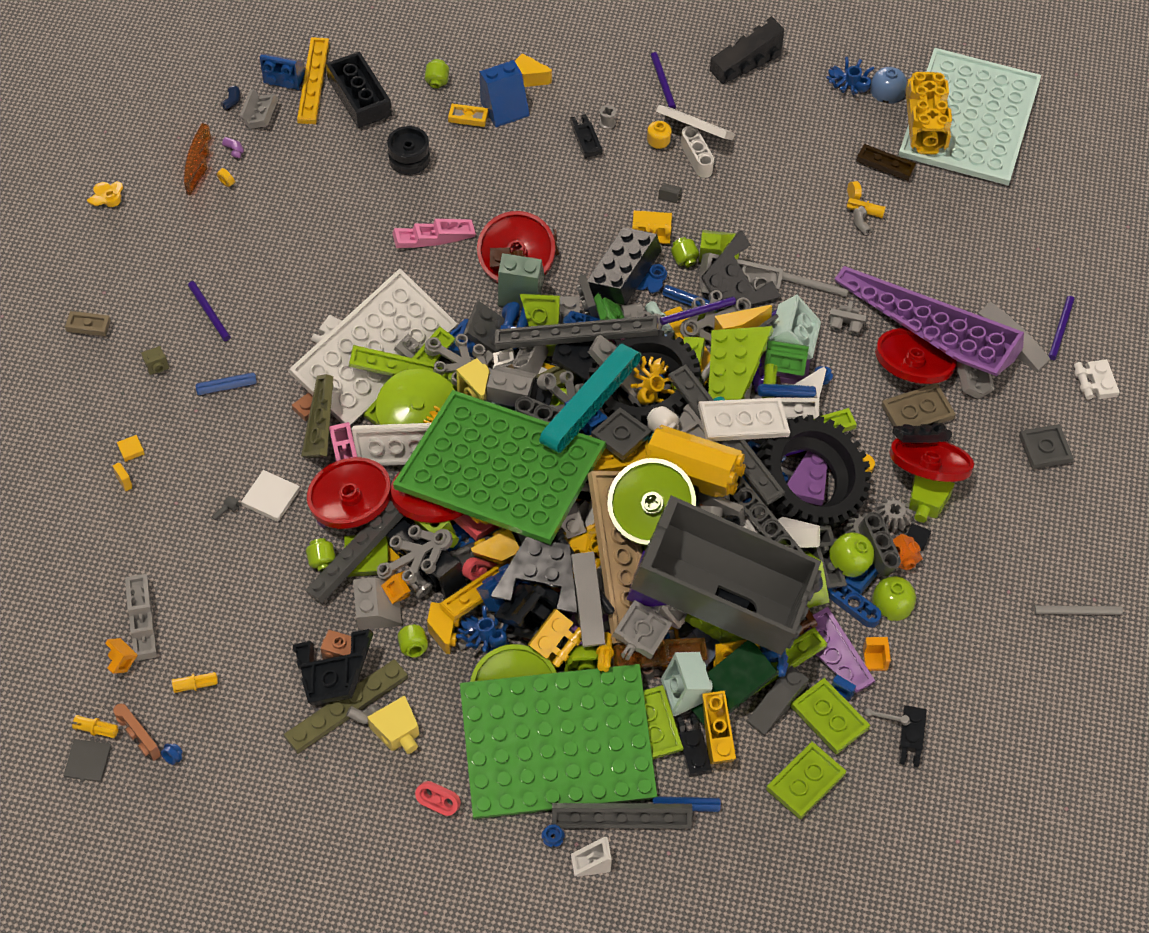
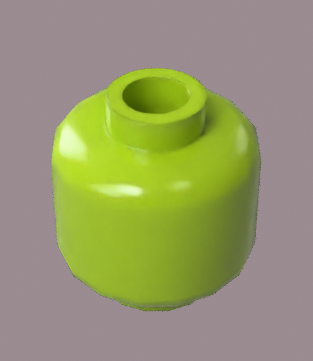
[424,59,449,88]
[671,237,699,268]
[306,538,336,572]
[397,624,428,658]

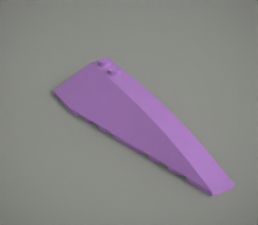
[835,266,1024,376]

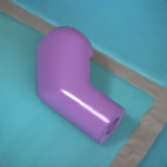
[222,137,244,158]

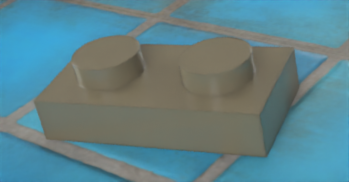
[65,311,111,336]

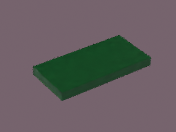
[692,640,779,726]

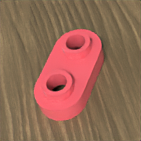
[462,557,498,581]
[415,781,461,816]

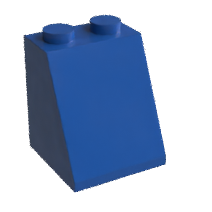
[479,60,530,127]

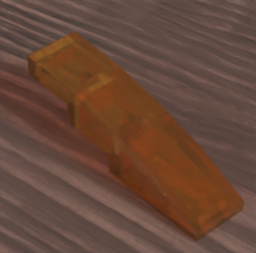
[184,123,211,196]
[613,638,708,668]

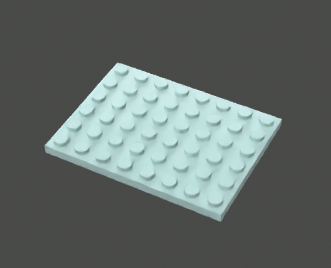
[898,48,1041,186]

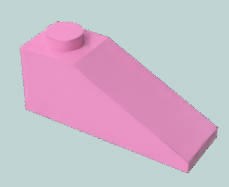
[329,422,357,461]

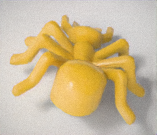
[630,356,675,405]

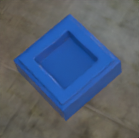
[832,674,856,701]

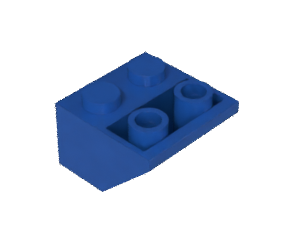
[260,54,305,90]

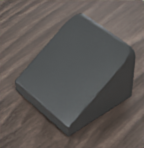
[658,183,682,203]

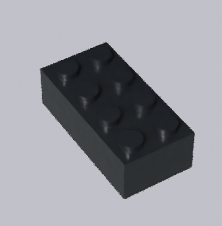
[326,51,392,128]
[588,227,662,305]

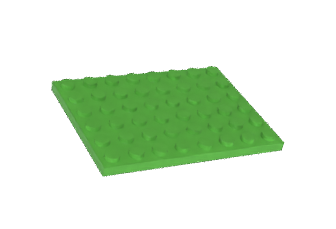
[393,390,606,545]
[460,664,657,819]

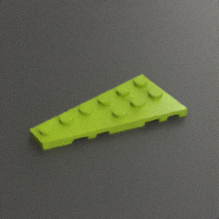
[708,326,774,400]

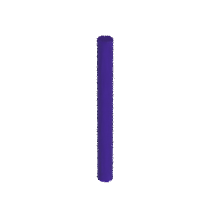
[650,52,676,109]
[188,281,231,342]
[1049,296,1075,360]
[660,297,736,325]

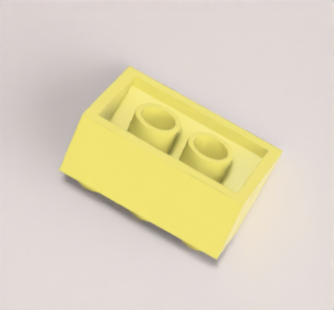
[456,358,490,401]

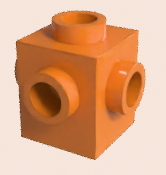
[893,534,923,570]

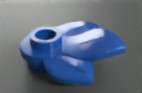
[636,264,667,294]

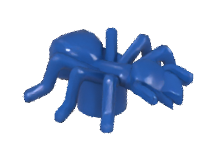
[826,57,874,95]
[456,605,508,653]

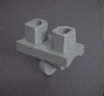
[829,300,866,335]

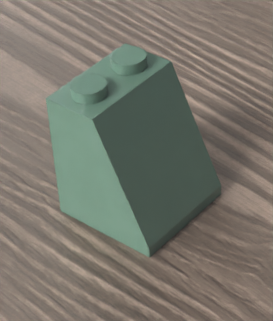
[498,253,545,310]

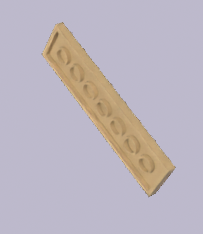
[588,471,642,644]

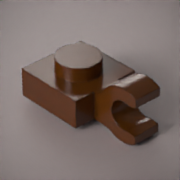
[490,247,525,269]

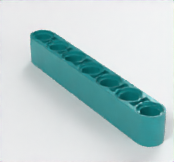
[539,344,641,453]

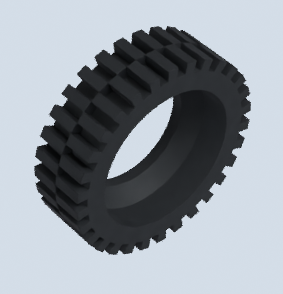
[588,330,704,433]
[755,415,871,529]

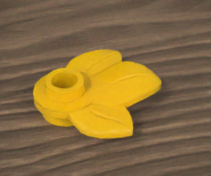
[87,181,123,207]

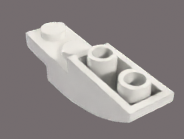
[750,515,820,548]

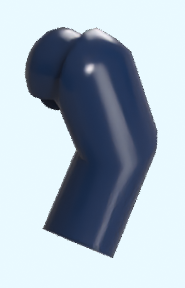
[221,85,241,110]

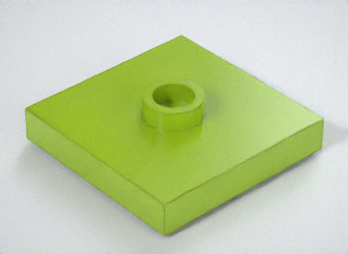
[344,535,389,577]

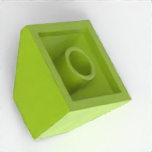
[699,230,739,263]

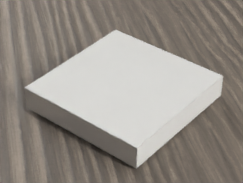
[241,470,300,522]

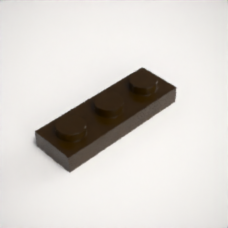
[856,144,917,181]

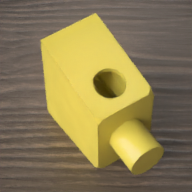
[367,696,419,754]

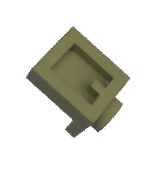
[141,346,169,375]

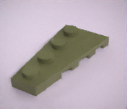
[301,374,334,458]

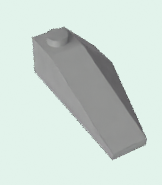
[699,253,784,294]

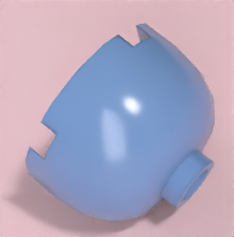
[870,67,907,104]

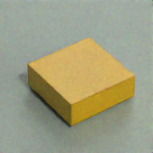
[117,435,144,462]
[112,462,133,492]

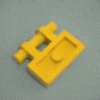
[528,609,582,668]

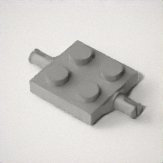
[612,600,673,660]

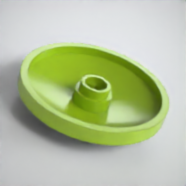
[376,369,455,425]
[608,458,697,546]
[470,644,557,682]

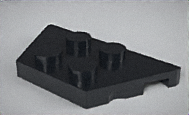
[552,341,594,384]

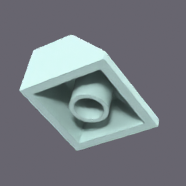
[661,652,712,716]

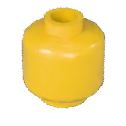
[647,121,672,149]

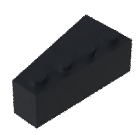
[710,16,785,85]
[386,519,466,600]

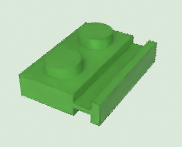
[594,293,624,320]
[764,340,809,376]

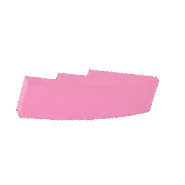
[392,219,476,248]

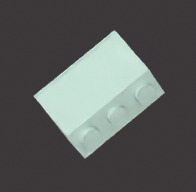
[769,294,821,360]

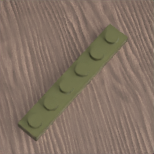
[284,659,408,754]

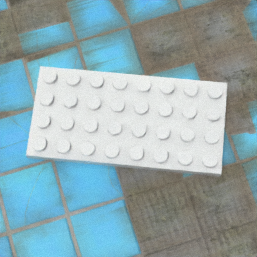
[288,269,458,426]

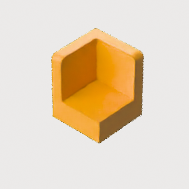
[381,571,411,604]
[863,637,891,671]
[105,638,138,674]

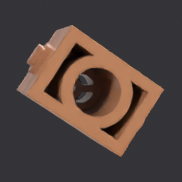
[320,630,351,659]

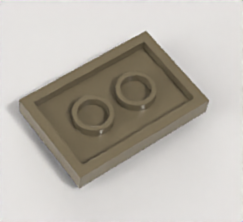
[881,383,956,427]

